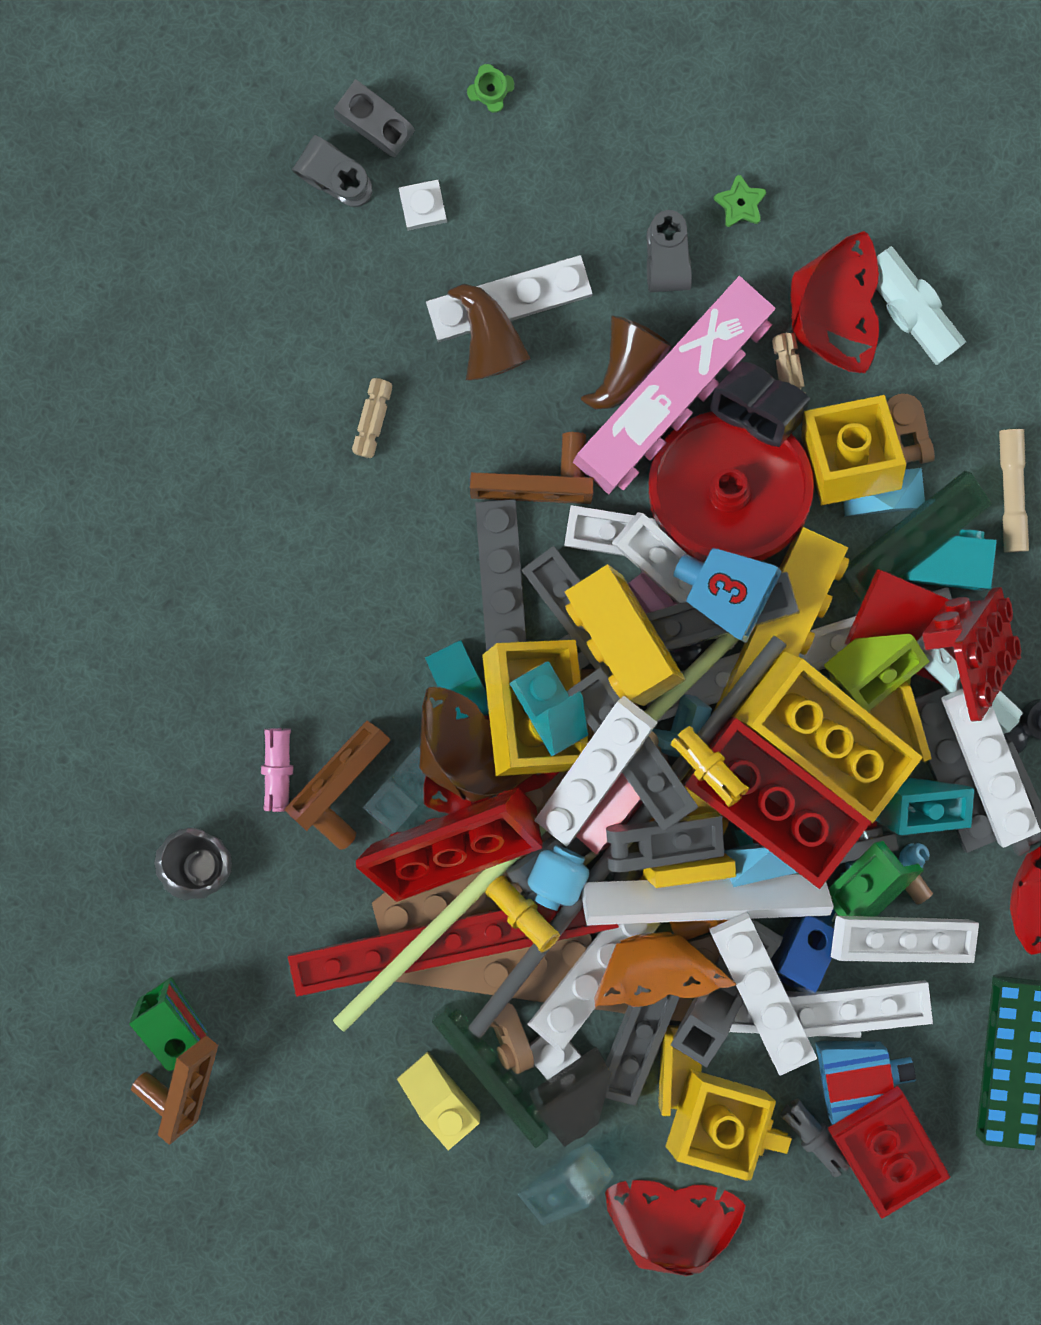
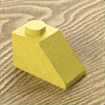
[397,1052,481,1151]

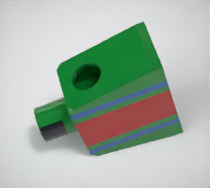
[129,977,207,1071]

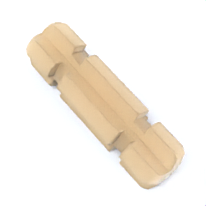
[772,333,806,393]
[352,378,392,458]

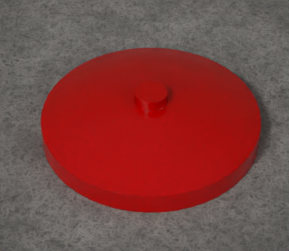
[649,412,814,562]

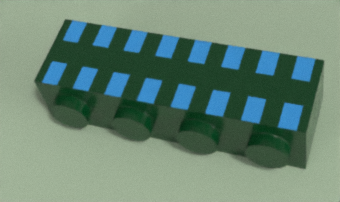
[976,975,1041,1150]

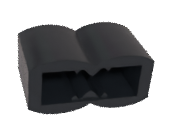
[710,362,810,447]

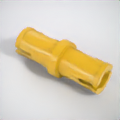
[670,726,749,807]
[485,875,560,953]

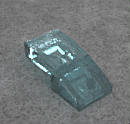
[363,743,426,834]

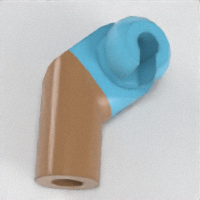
[899,843,933,905]

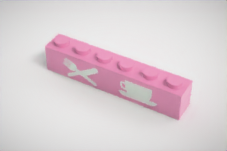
[573,276,776,494]

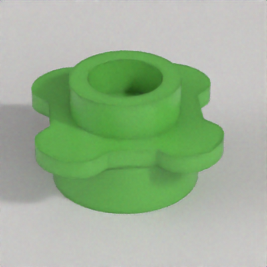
[467,64,514,113]

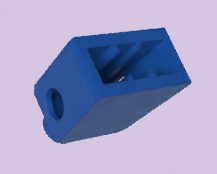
[770,909,837,993]

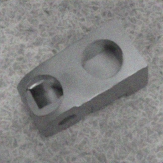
[334,79,415,157]

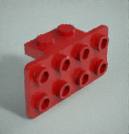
[922,587,1021,722]

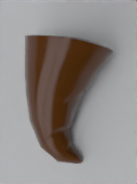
[447,284,531,381]
[581,316,672,410]

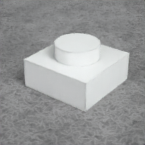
[399,180,447,231]
[529,1036,581,1082]

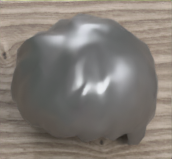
[154,828,232,901]

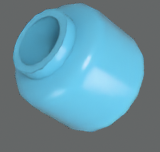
[528,845,589,911]

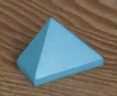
[843,468,926,517]
[724,842,798,887]

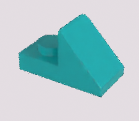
[509,661,588,756]

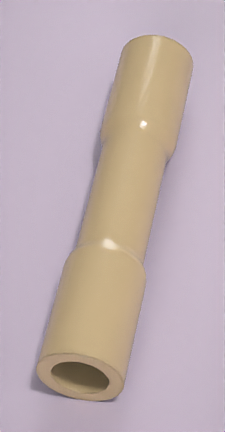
[999,429,1029,552]

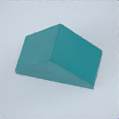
[425,640,489,719]

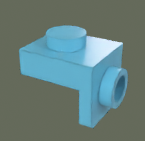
[652,694,712,757]

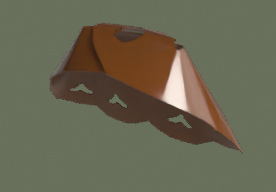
[419,687,533,802]

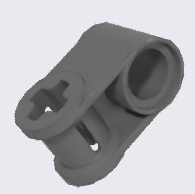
[292,135,373,207]
[646,210,692,293]

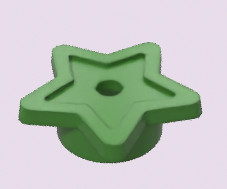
[714,175,766,227]

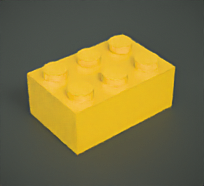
[564,564,686,706]
[482,640,588,776]

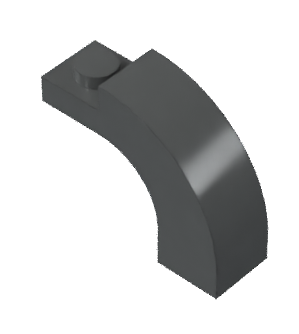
[671,919,783,1068]

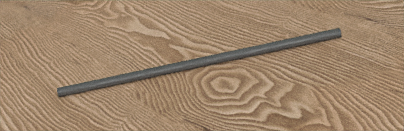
[468,635,787,1038]

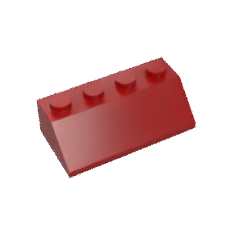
[684,717,871,889]
[355,788,543,902]

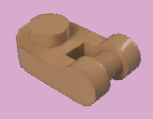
[887,394,935,466]
[490,1003,534,1074]

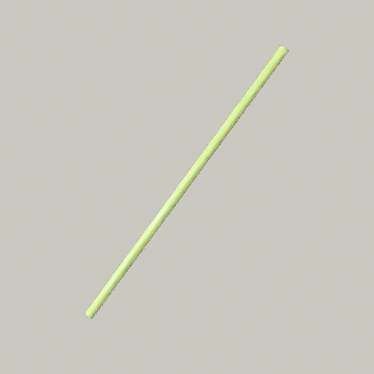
[333,634,739,1032]

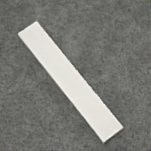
[581,874,834,925]

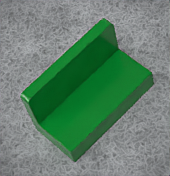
[829,841,924,917]

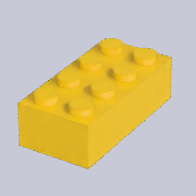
[734,652,923,824]

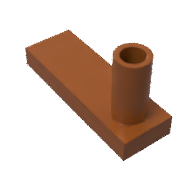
[470,432,594,504]
[284,720,390,850]
[131,1036,218,1145]

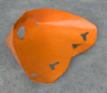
[594,932,737,1007]

